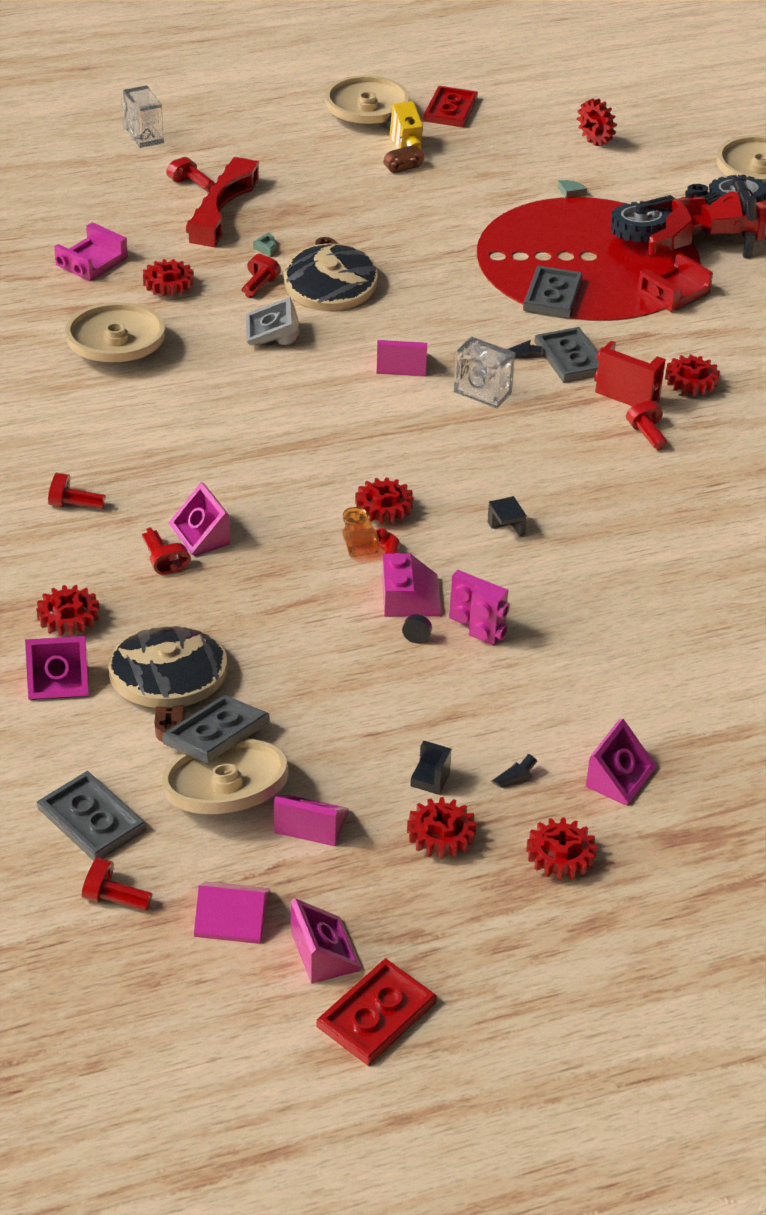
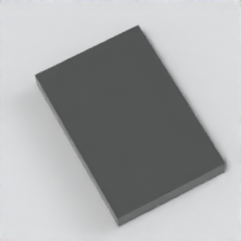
[523,266,583,318]
[534,327,599,383]
[162,695,270,763]
[37,770,146,861]

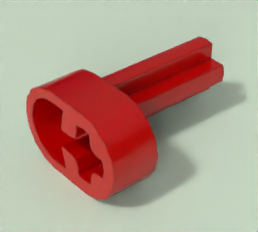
[166,157,215,192]
[241,254,281,298]
[626,400,668,451]
[48,472,106,509]
[142,527,191,575]
[81,857,153,911]

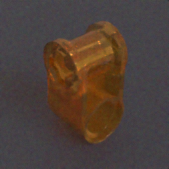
[342,507,379,558]

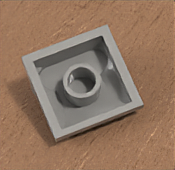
[246,297,299,345]

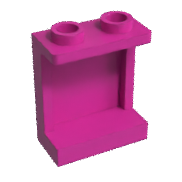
[54,222,128,281]

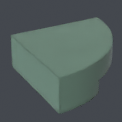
[558,180,587,198]
[253,233,276,257]

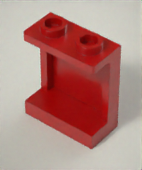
[638,253,713,312]
[594,341,666,406]

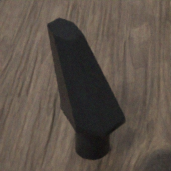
[503,340,542,359]
[491,754,538,787]

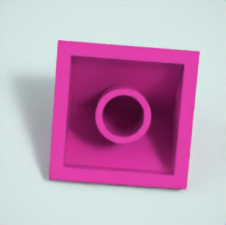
[376,340,428,376]
[168,482,230,556]
[25,636,89,699]
[586,719,657,805]
[274,795,349,846]
[194,881,270,944]
[291,898,361,984]

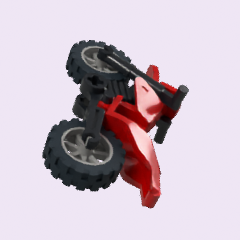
[611,174,766,258]

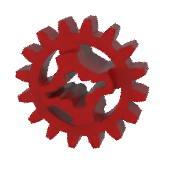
[577,98,617,146]
[143,259,194,297]
[665,354,720,396]
[355,477,414,524]
[36,585,100,637]
[407,797,477,859]
[526,817,597,880]

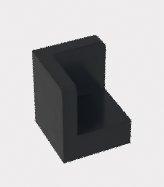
[487,496,527,537]
[410,741,452,795]

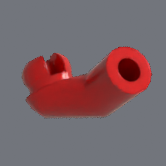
[373,528,400,554]

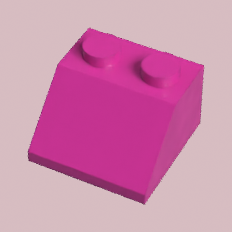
[382,553,441,617]

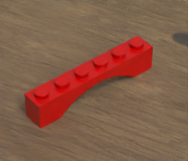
[186,157,259,248]

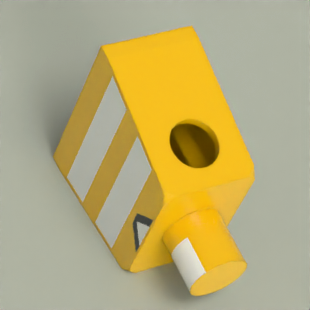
[389,101,423,150]

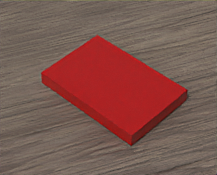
[423,86,478,128]
[316,958,437,1066]

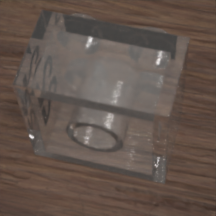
[121,85,164,148]
[454,336,515,408]

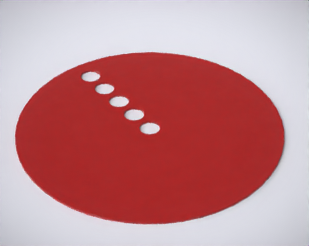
[477,197,701,321]

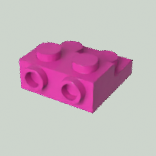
[449,569,510,645]

